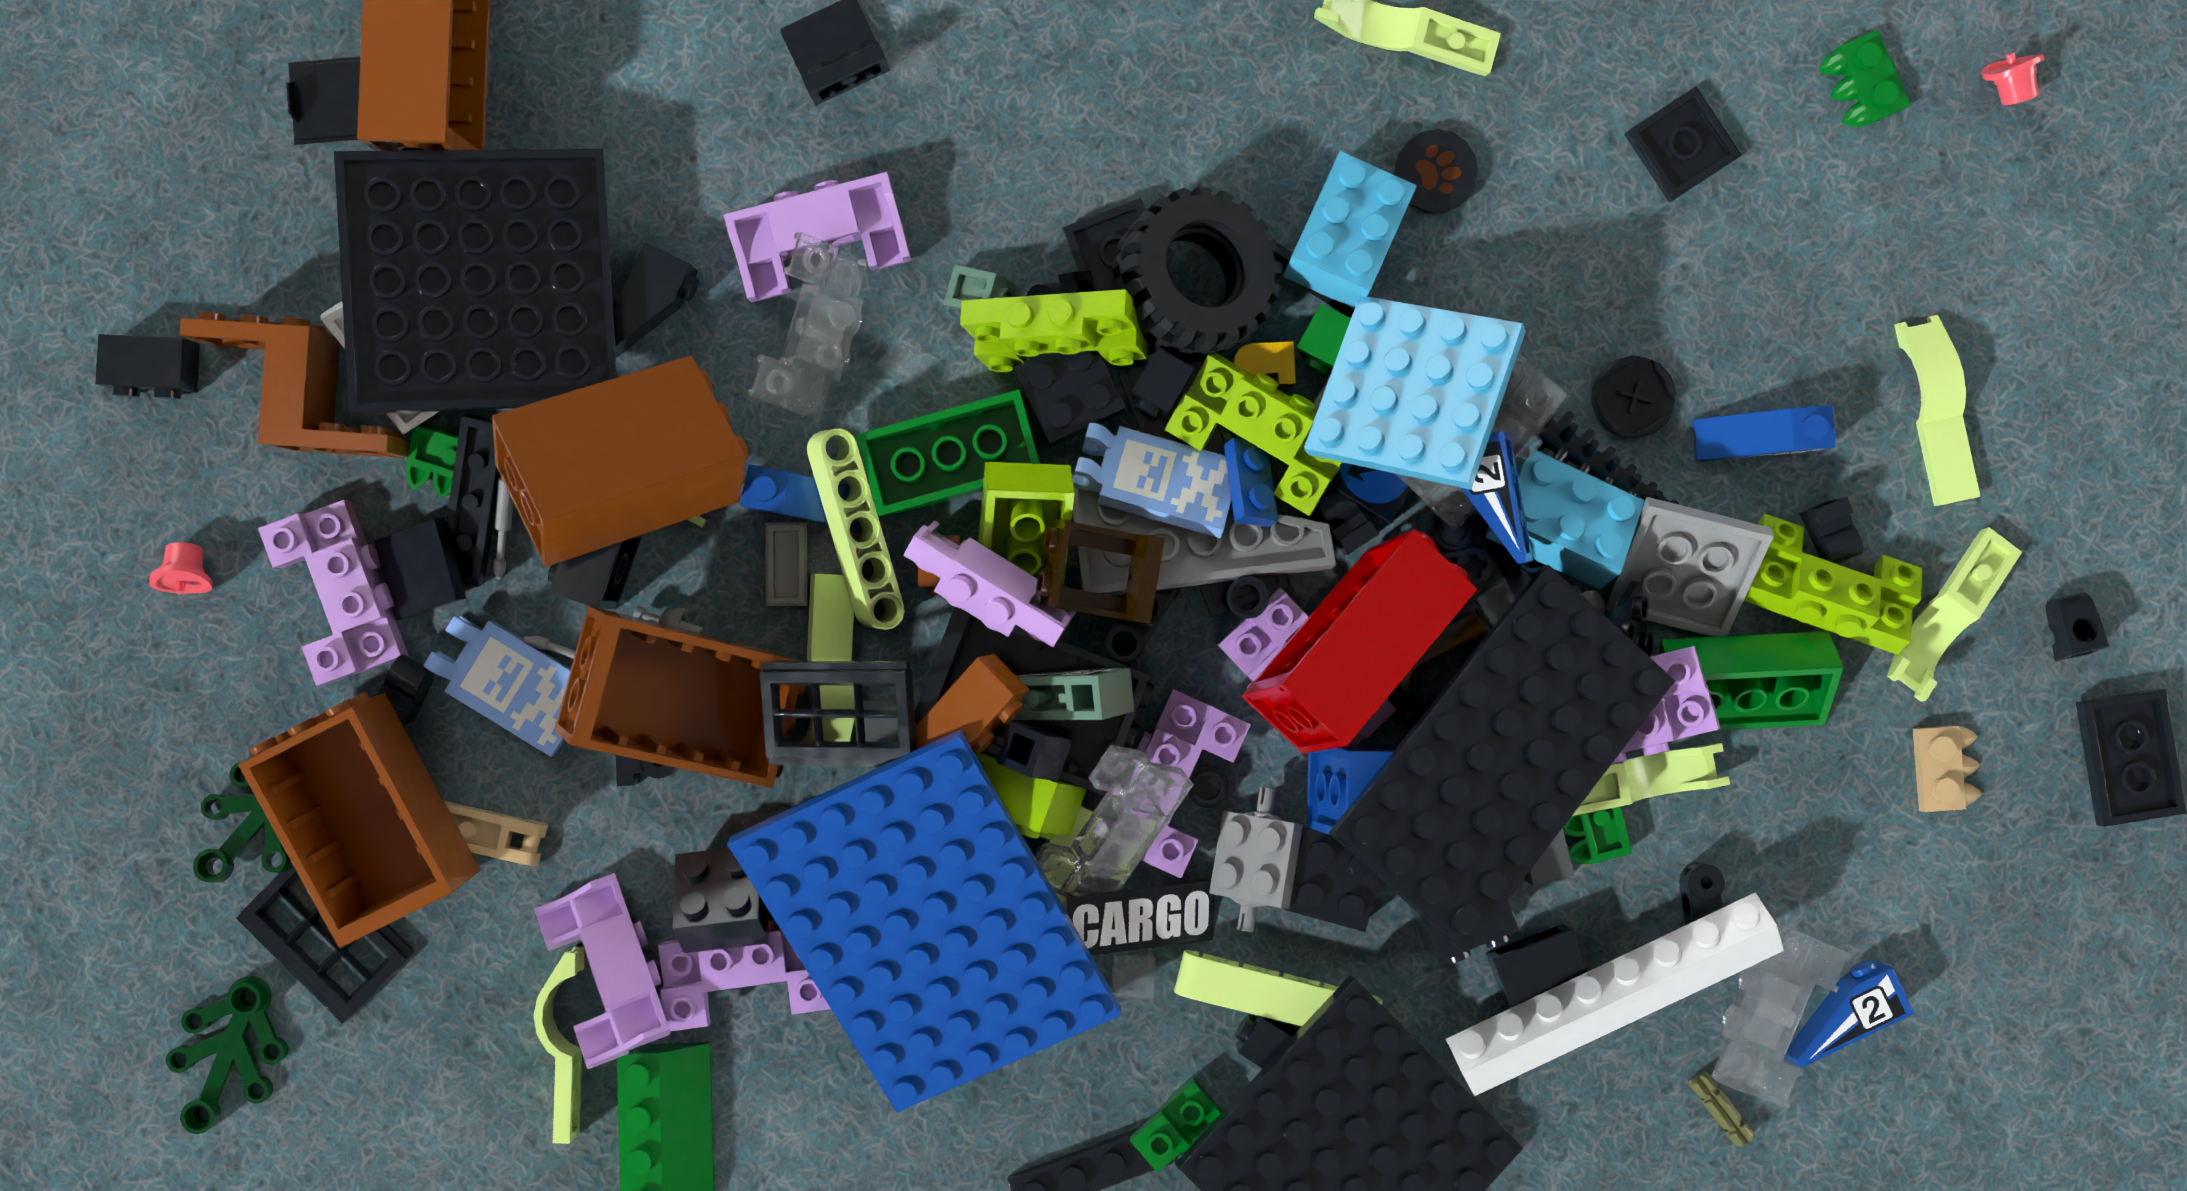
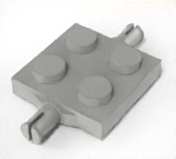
[1209,787,1303,932]

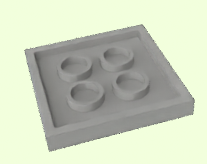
[1603,497,1774,637]

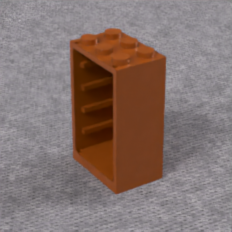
[357,0,490,151]
[492,355,748,567]
[554,606,806,788]
[238,692,481,948]

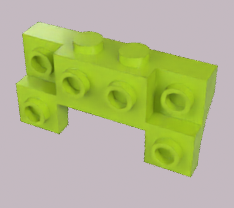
[960,289,1148,372]
[1165,353,1344,516]
[1744,514,1922,655]

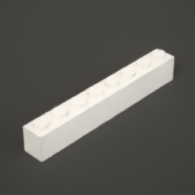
[1446,892,1784,1096]

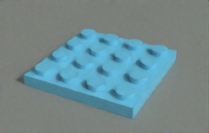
[1304,296,1526,490]

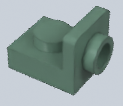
[943,265,1015,311]

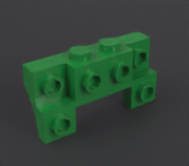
[1130,1076,1223,1173]

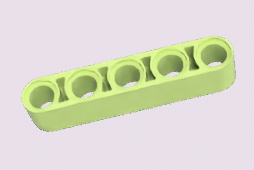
[807,428,905,630]
[1174,950,1383,1026]

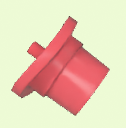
[1981,52,2045,105]
[149,542,213,594]

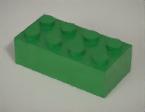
[856,389,1040,519]

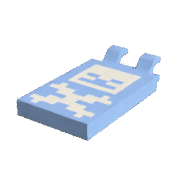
[1073,423,1231,538]
[423,616,571,757]

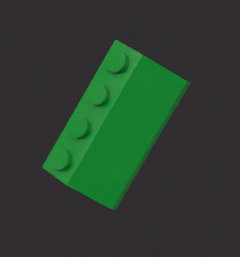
[1658,631,1844,730]
[617,1042,715,1191]

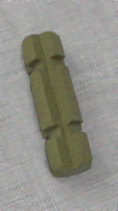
[1688,1070,1755,1147]

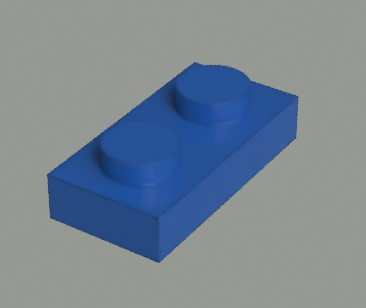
[1224,438,1279,527]

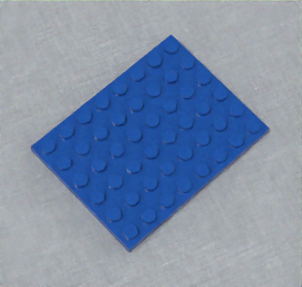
[727,729,1121,1112]

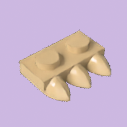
[1913,725,1983,812]

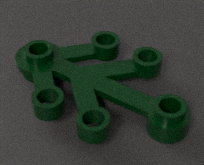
[193,762,292,883]
[166,976,289,1134]

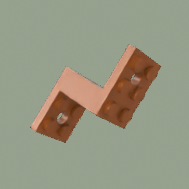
[179,312,411,458]

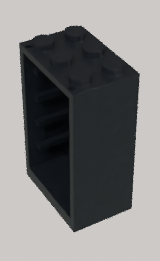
[915,607,1154,796]

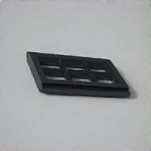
[760,661,917,767]
[236,864,415,1024]

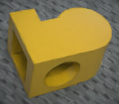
[1232,341,1296,388]

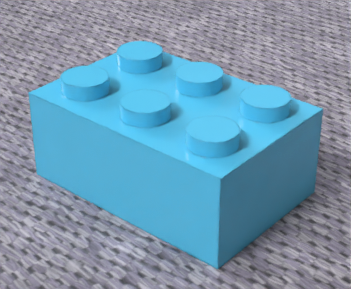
[1282,151,1417,309]
[1485,447,1645,589]

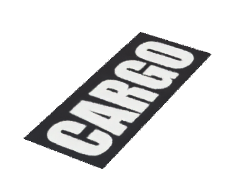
[1067,881,1215,955]

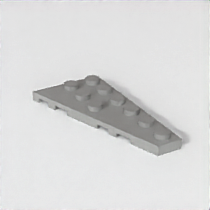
[1072,474,1336,596]

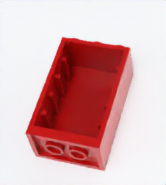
[1241,529,1478,754]

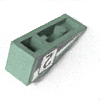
[1012,668,1135,720]

